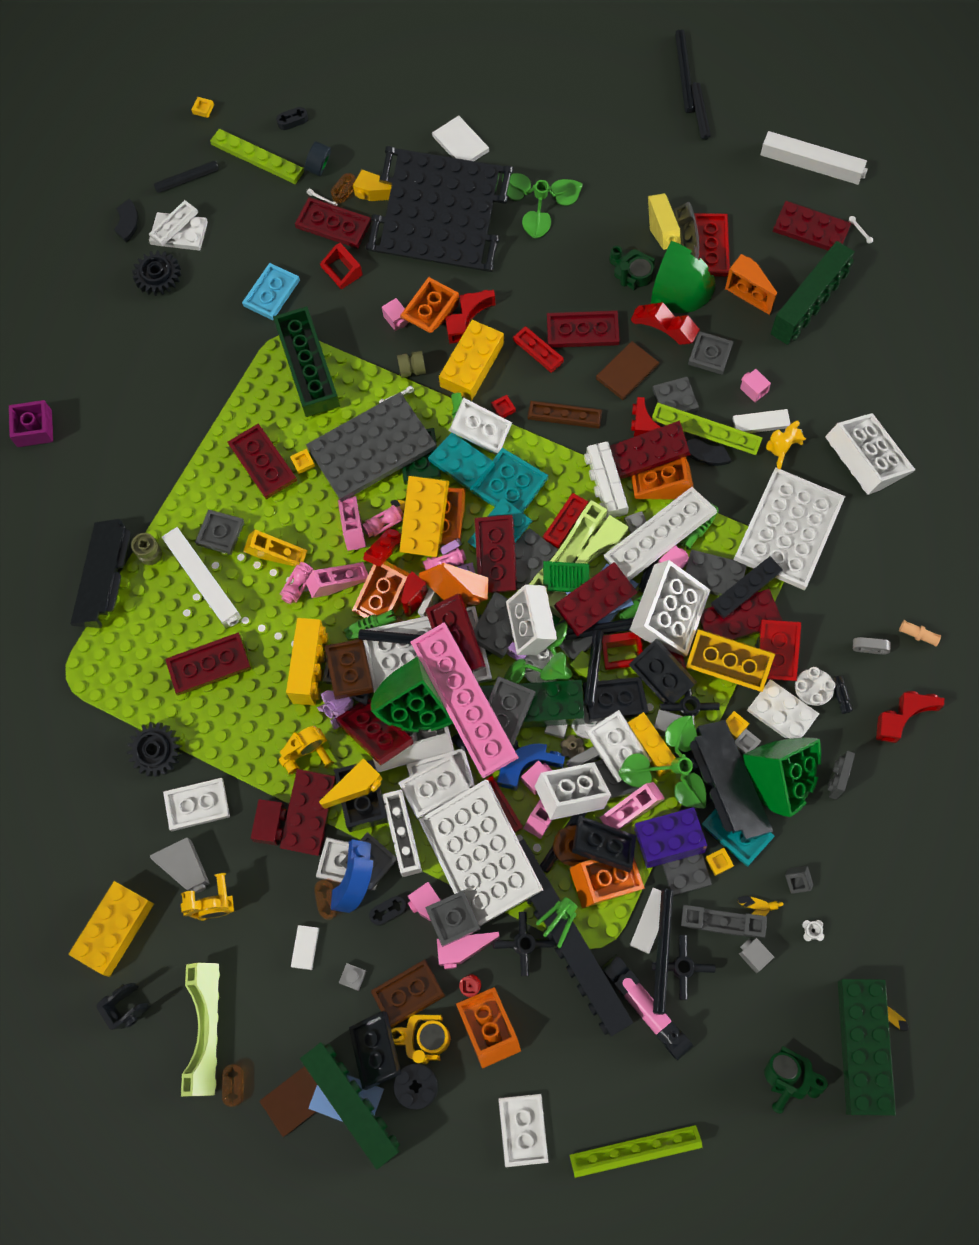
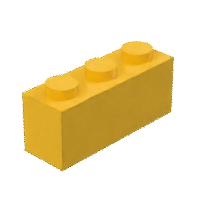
[627,712,676,778]

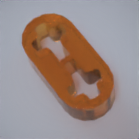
[331,173,356,203]
[314,880,338,920]
[222,1064,244,1107]

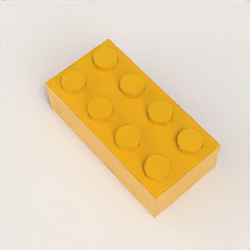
[439,320,504,401]
[399,476,449,557]
[286,618,328,706]
[686,629,775,692]
[68,881,154,977]

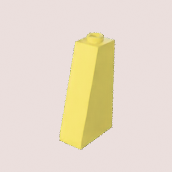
[648,193,681,250]

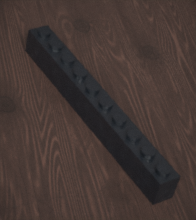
[519,839,633,1037]

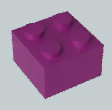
[9,400,53,447]

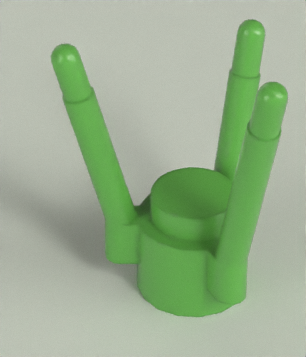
[536,897,578,948]

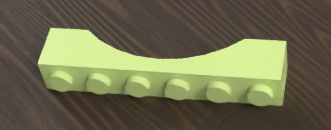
[529,500,607,594]
[548,515,629,620]
[181,963,220,1097]

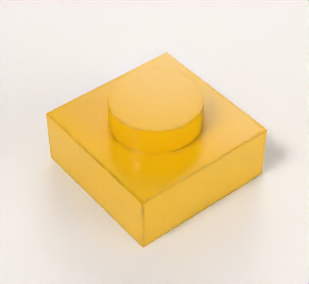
[191,97,214,118]
[290,449,315,474]
[726,711,750,739]
[705,848,734,876]

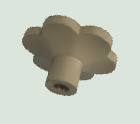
[560,735,585,759]

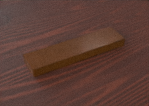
[528,401,602,429]

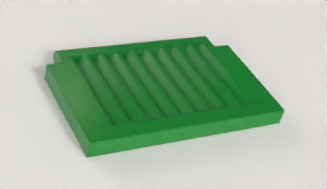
[543,561,590,592]

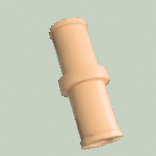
[899,620,941,647]

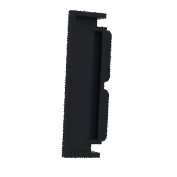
[70,519,131,628]
[690,720,773,843]

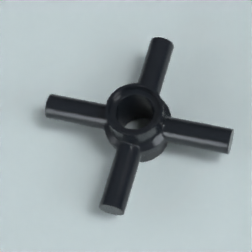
[659,688,720,726]
[493,912,555,976]
[652,935,716,1000]

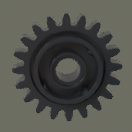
[132,250,181,296]
[127,722,182,777]

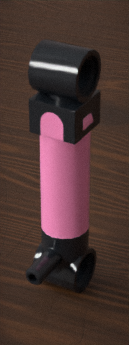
[601,954,693,1061]

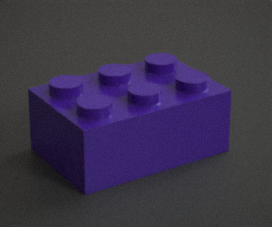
[634,807,707,869]

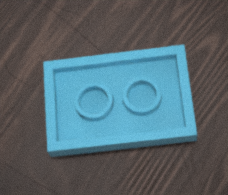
[242,263,300,320]

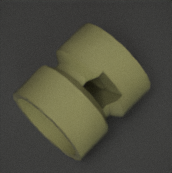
[397,351,426,378]
[131,533,162,565]

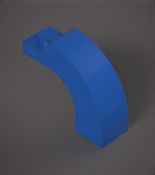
[497,744,565,791]
[331,839,373,913]

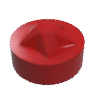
[459,974,481,997]

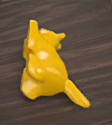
[766,421,806,469]

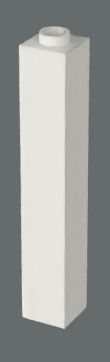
[760,131,868,185]
[162,527,242,628]

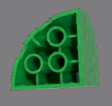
[651,241,716,313]
[371,656,453,732]
[743,738,821,817]

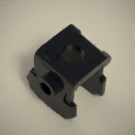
[97,983,151,1030]

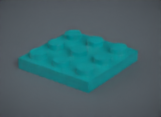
[471,448,548,513]

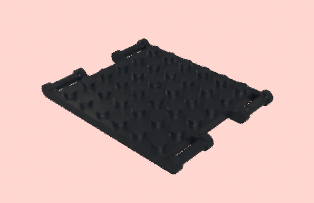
[366,146,514,272]

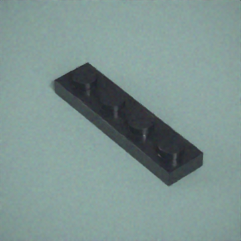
[711,556,783,619]

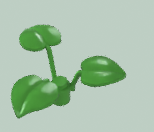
[502,173,583,239]
[504,621,572,684]
[619,716,706,808]

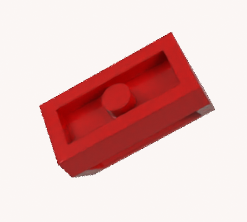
[320,243,363,289]
[401,571,428,617]
[602,632,643,670]

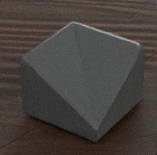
[785,866,813,894]

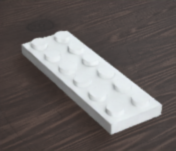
[604,487,717,581]

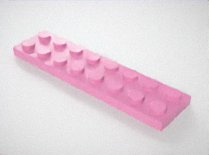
[411,622,519,778]

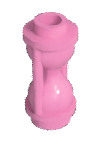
[362,505,404,538]
[423,547,466,570]
[280,562,314,604]

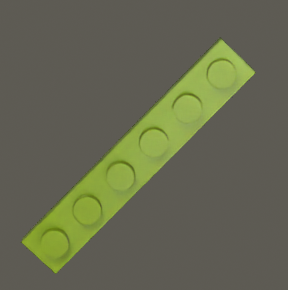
[210,129,304,184]
[652,402,762,455]
[570,1125,703,1178]

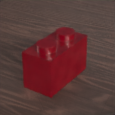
[250,799,287,846]

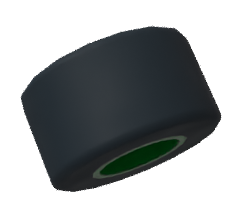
[305,141,331,176]

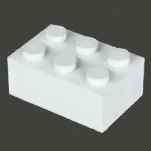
[506,584,557,656]
[535,762,611,820]

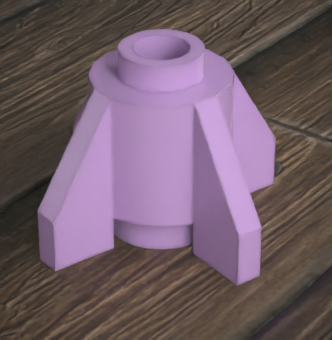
[317,690,354,729]

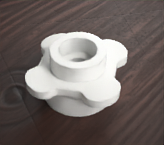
[802,920,824,941]

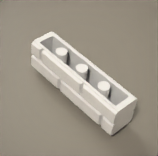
[584,442,629,519]
[382,790,422,877]

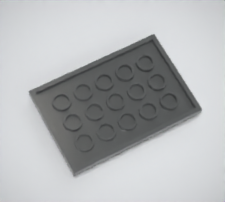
[306,392,437,502]

